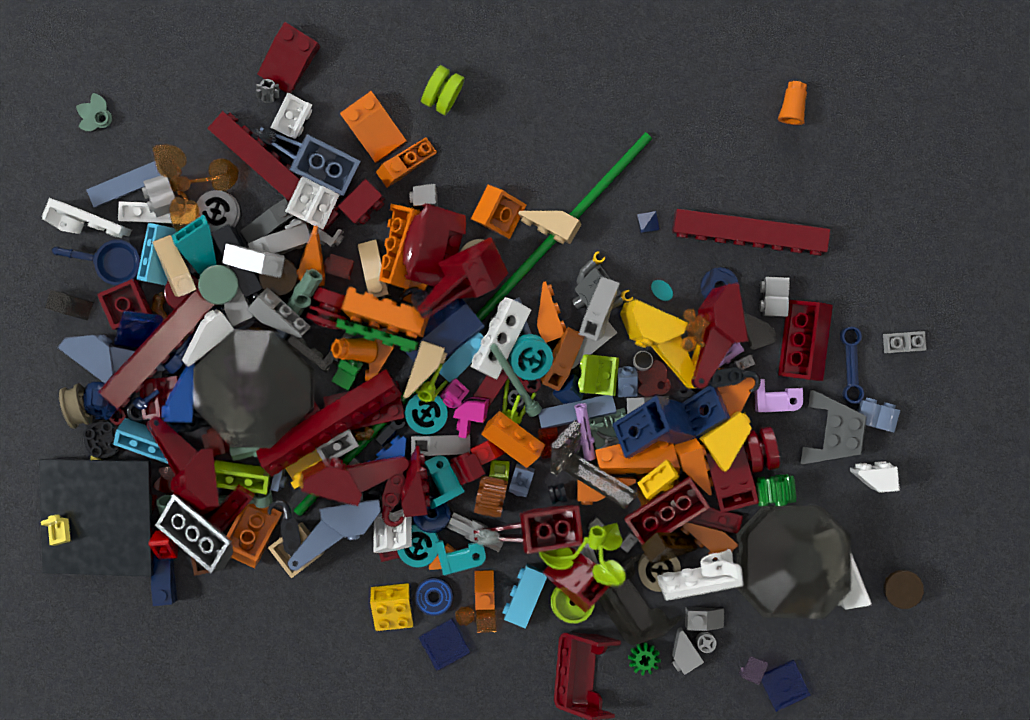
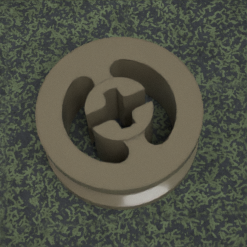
[59,383,93,429]
[638,553,681,592]

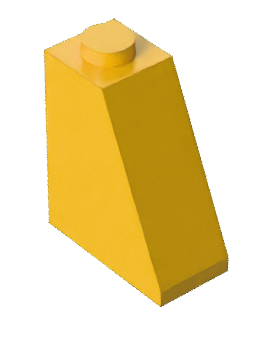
[699,412,752,471]

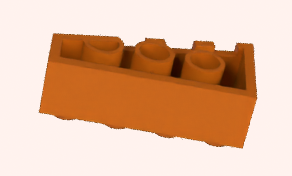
[379,204,421,289]
[342,287,429,339]
[704,368,755,435]
[595,440,680,474]

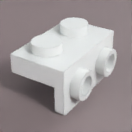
[271,93,312,139]

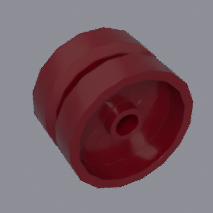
[743,427,780,473]

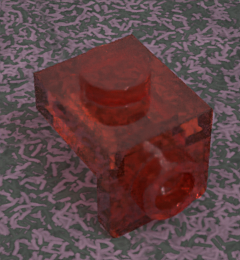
[538,427,560,459]

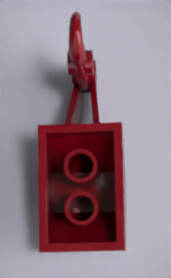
[299,456,409,527]

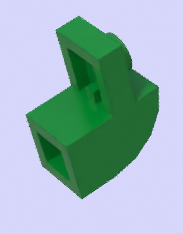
[332,359,363,391]

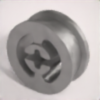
[195,190,241,232]

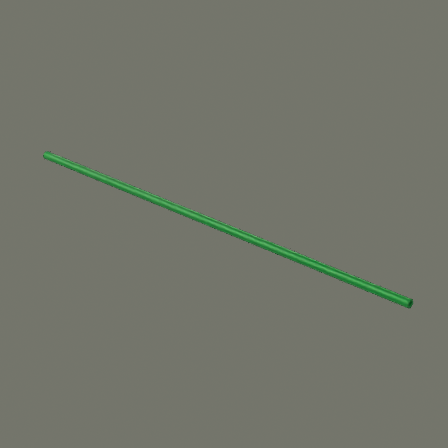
[294,132,652,517]

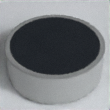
[633,351,653,371]

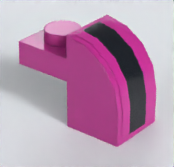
[453,397,489,438]

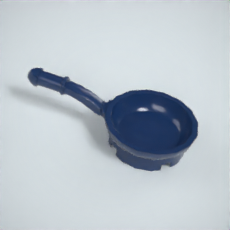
[52,240,140,285]

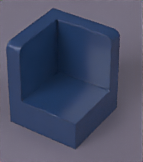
[553,374,584,404]

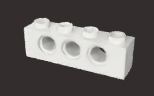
[470,297,531,379]

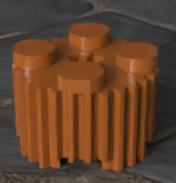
[474,476,508,517]

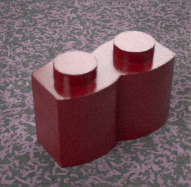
[450,452,485,485]

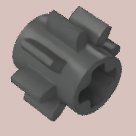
[256,79,279,103]

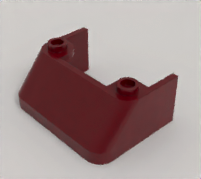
[554,632,621,720]

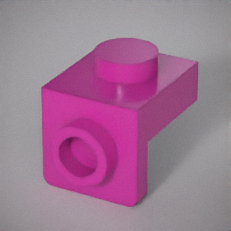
[440,378,469,409]

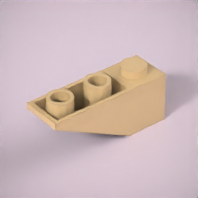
[518,211,582,244]

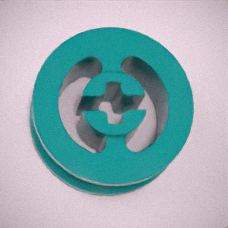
[508,334,553,380]
[405,394,448,434]
[397,524,440,567]

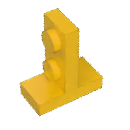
[638,460,680,499]

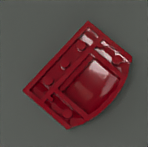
[403,203,466,287]

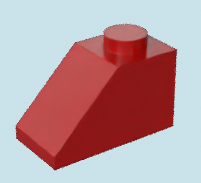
[470,440,506,466]
[149,530,178,559]

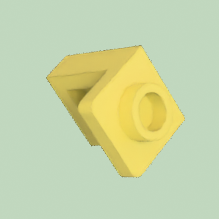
[41,515,71,546]

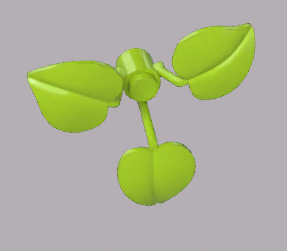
[539,523,625,585]

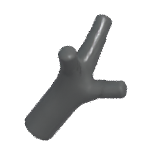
[596,431,620,448]

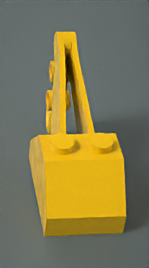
[620,300,702,389]

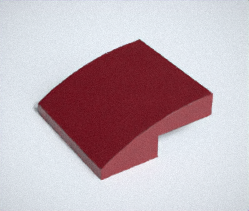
[139,376,180,419]

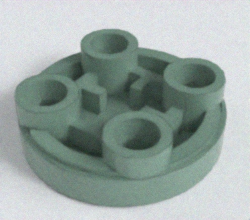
[198,265,238,304]

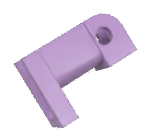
[754,379,803,412]

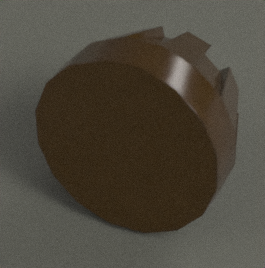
[259,258,298,296]
[884,570,924,609]

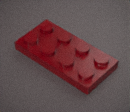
[323,381,406,431]

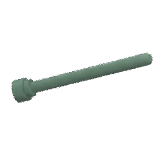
[490,343,542,417]

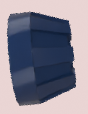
[83,382,121,420]

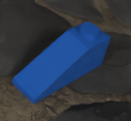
[162,364,195,423]

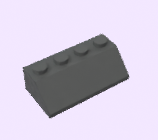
[155,494,233,573]

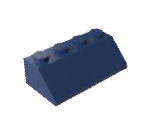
[403,298,485,363]

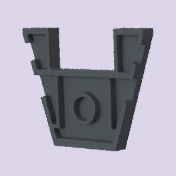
[801,390,867,464]

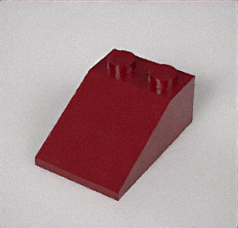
[257,22,320,94]

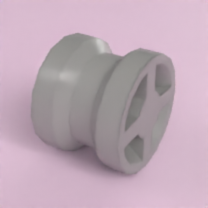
[696,631,716,653]

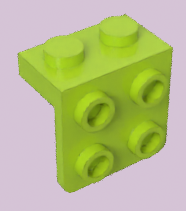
[578,354,619,396]

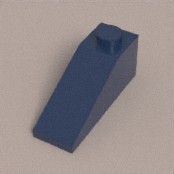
[151,552,177,606]

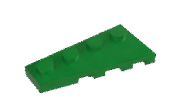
[336,319,420,352]

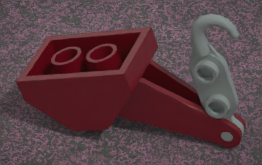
[473,505,583,554]

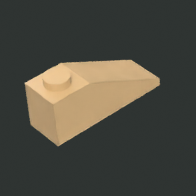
[152,235,197,297]
[358,240,391,298]
[404,341,447,398]

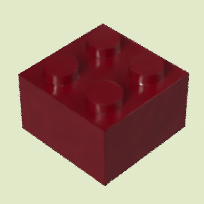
[338,179,385,226]
[97,279,153,330]

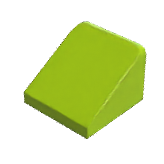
[489,460,510,484]

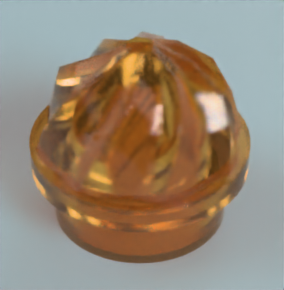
[455,607,475,626]

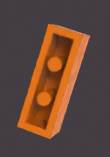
[481,411,545,468]

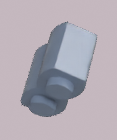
[857,397,900,432]

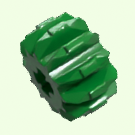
[628,642,661,676]

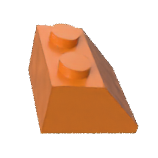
[471,185,526,239]

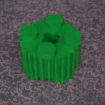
[756,474,796,506]

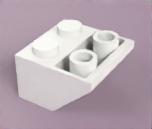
[850,461,899,492]

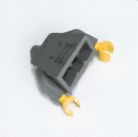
[572,252,633,310]

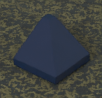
[637,211,659,233]

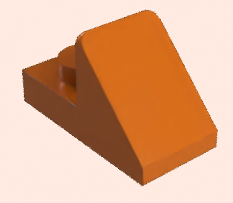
[475,570,495,610]

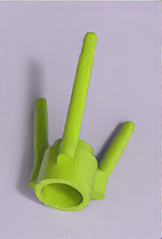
[415,364,448,402]
[502,379,536,424]

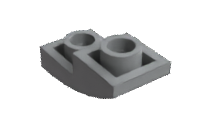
[883,331,926,353]

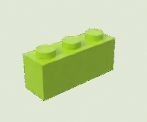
[214,460,271,494]

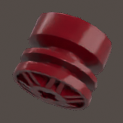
[306,287,348,330]

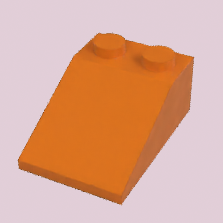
[340,91,406,163]
[226,504,282,568]

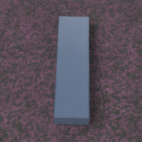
[86,160,164,208]
[538,395,617,430]

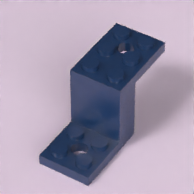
[612,386,730,459]

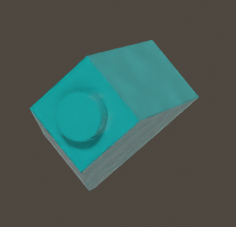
[172,214,217,276]

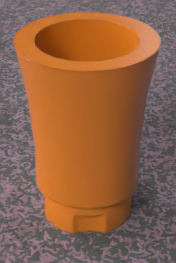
[778,81,807,125]
[331,338,377,363]

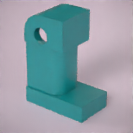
[423,455,464,509]
[435,540,486,575]

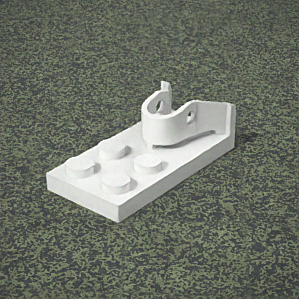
[42,198,132,238]
[657,549,743,600]

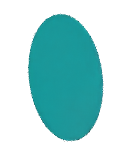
[651,280,673,301]

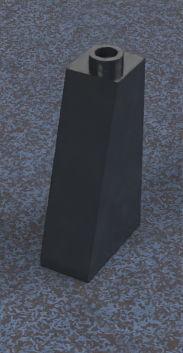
[211,224,264,300]

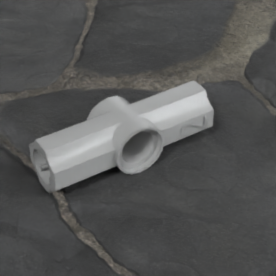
[447,512,504,552]

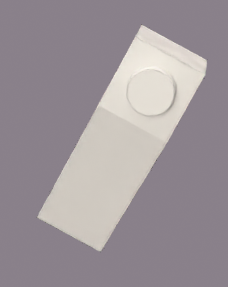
[182,309,235,367]

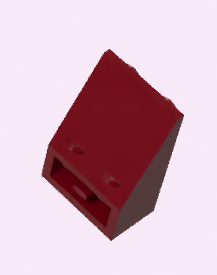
[706,445,759,513]
[401,446,431,517]
[542,547,611,613]

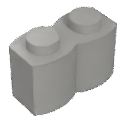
[141,174,179,217]
[759,277,789,317]

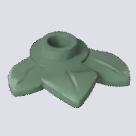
[76,93,112,131]

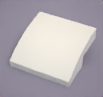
[285,177,339,229]
[374,509,412,553]

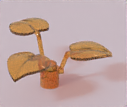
[153,144,239,232]

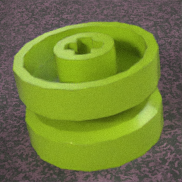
[421,65,465,116]
[550,587,594,623]

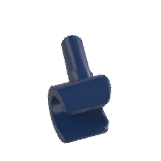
[133,389,160,410]

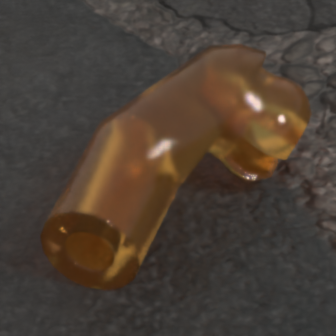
[152,292,168,322]
[351,427,374,441]

